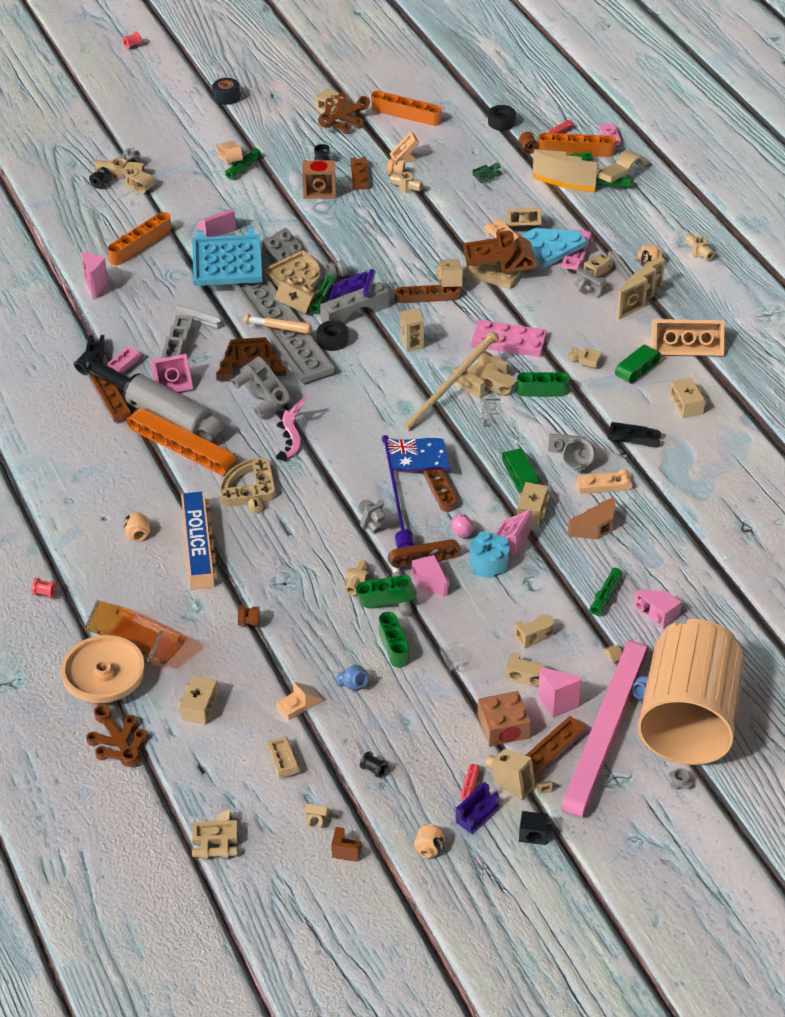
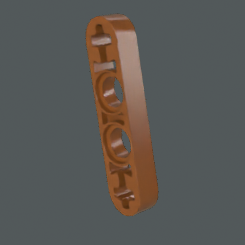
[395,285,461,303]
[421,469,457,512]
[388,539,461,568]

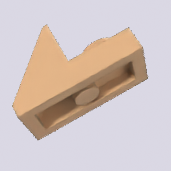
[390,131,419,163]
[276,682,323,720]

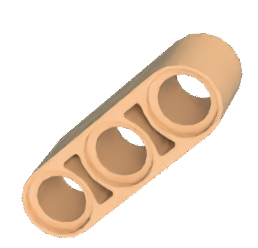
[217,141,243,163]

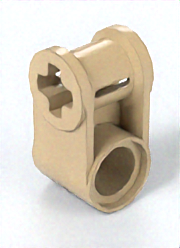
[124,167,155,194]

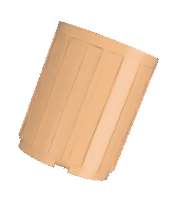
[637,619,745,765]

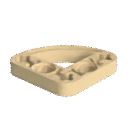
[220,457,275,506]

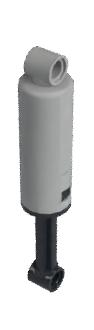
[73,350,223,442]

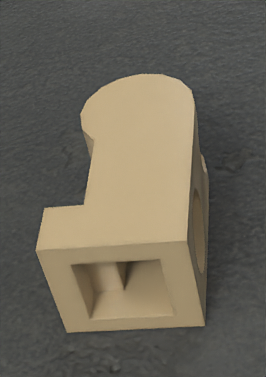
[583,254,614,279]
[480,363,515,395]
[514,614,554,648]
[506,653,545,687]

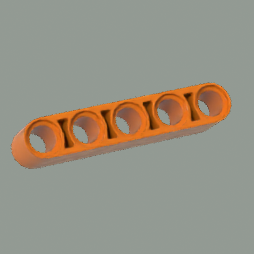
[371,91,442,126]
[538,133,616,157]
[108,212,172,265]

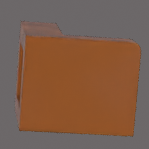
[331,827,362,862]

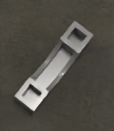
[320,282,389,324]

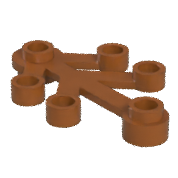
[318,92,370,134]
[86,704,147,767]

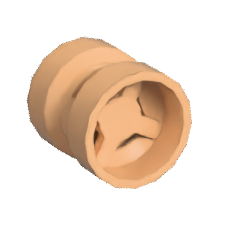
[387,159,405,175]

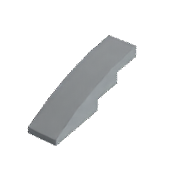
[161,315,194,358]

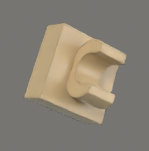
[304,803,330,828]

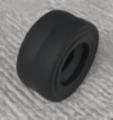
[488,105,516,131]
[317,320,349,351]

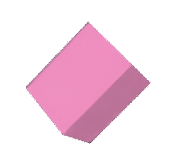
[195,208,236,237]
[81,252,108,299]
[151,354,193,392]
[495,510,532,557]
[538,667,582,718]

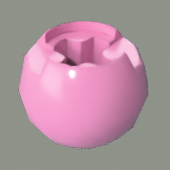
[451,514,474,538]

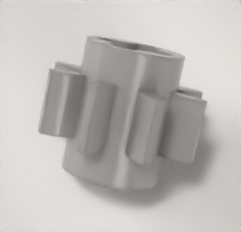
[121,147,141,163]

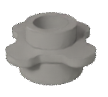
[669,768,692,789]

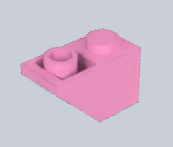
[412,555,450,597]
[634,590,682,628]

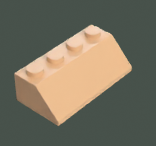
[651,319,725,356]

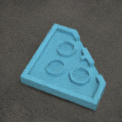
[521,228,588,268]

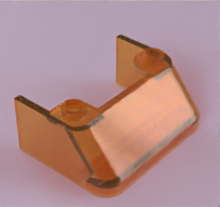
[84,600,187,667]

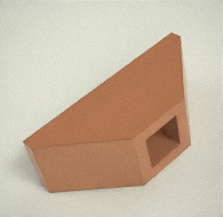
[568,497,616,540]

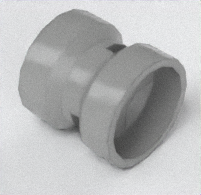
[326,260,348,278]

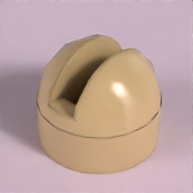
[248,497,263,514]

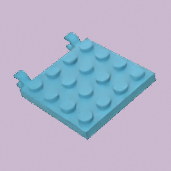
[192,227,262,286]

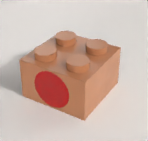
[302,160,336,199]
[477,691,531,747]

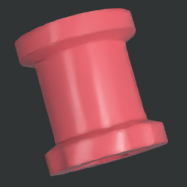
[122,31,142,49]
[32,578,57,598]

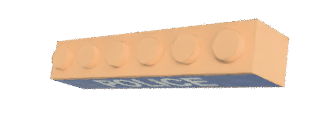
[181,491,218,590]

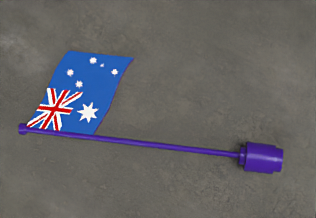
[382,435,450,548]

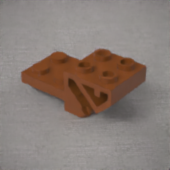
[463,230,536,273]

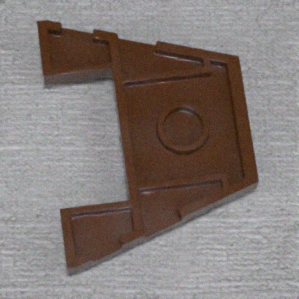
[216,337,286,380]

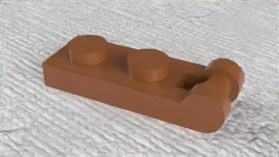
[350,157,369,190]

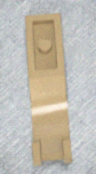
[597,150,649,183]

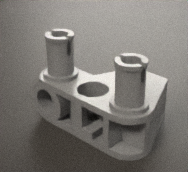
[231,357,291,418]

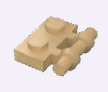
[192,820,237,859]

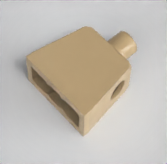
[485,749,535,800]

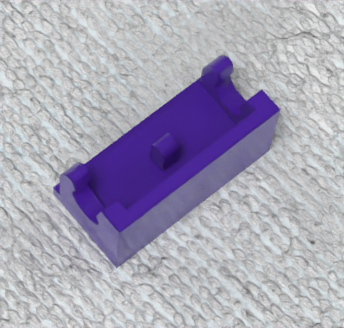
[455,782,501,834]

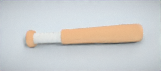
[244,314,312,334]

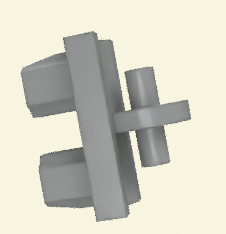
[574,268,606,298]
[358,499,386,534]

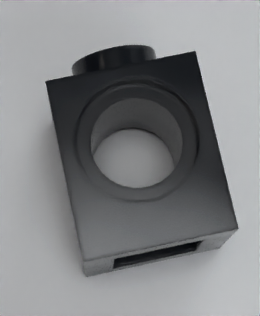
[519,811,552,845]

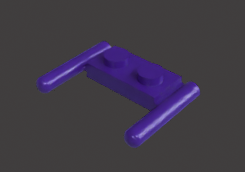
[328,269,376,301]

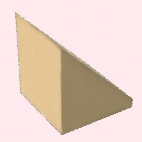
[603,645,622,663]
[535,780,552,794]
[217,808,232,821]

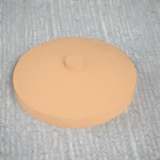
[61,635,145,703]

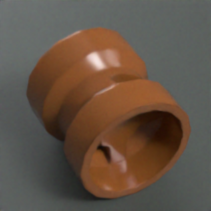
[519,132,538,154]
[238,606,260,626]

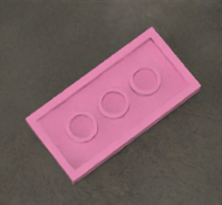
[471,320,547,357]

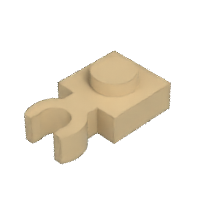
[568,347,602,368]

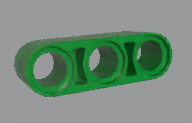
[615,344,661,384]
[516,372,569,397]
[502,448,539,493]
[355,575,417,608]
[379,611,409,668]

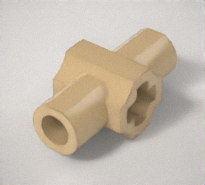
[390,172,423,193]
[685,234,715,260]
[345,560,369,596]

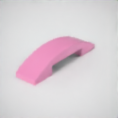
[561,229,591,270]

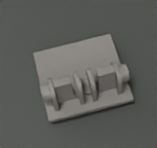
[262,227,307,262]

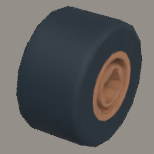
[212,78,240,105]

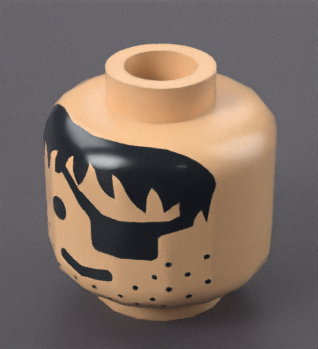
[637,245,662,266]
[123,513,150,541]
[414,824,446,858]

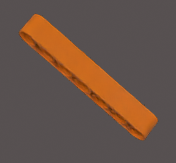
[126,408,237,475]

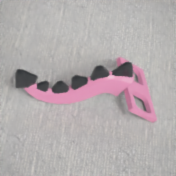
[275,396,307,461]

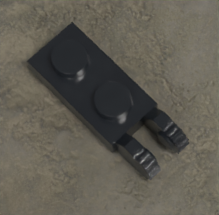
[86,335,105,364]
[608,422,662,448]

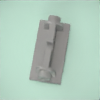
[548,433,587,453]

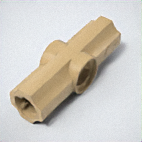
[94,158,145,179]

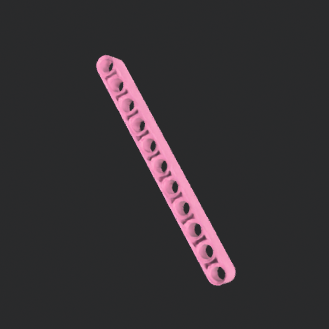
[561,640,648,817]

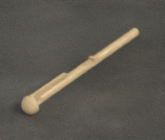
[404,331,499,430]

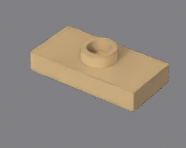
[267,736,300,778]

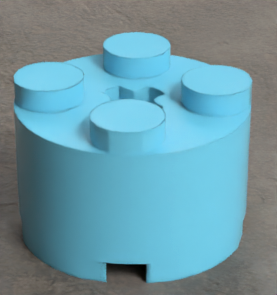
[470,531,509,578]

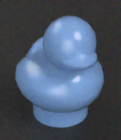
[336,664,369,690]
[631,676,648,701]

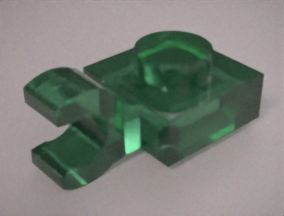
[472,163,502,183]

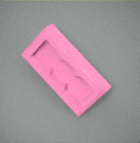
[599,123,621,146]
[106,346,142,374]

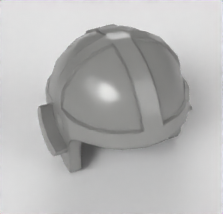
[563,437,596,472]

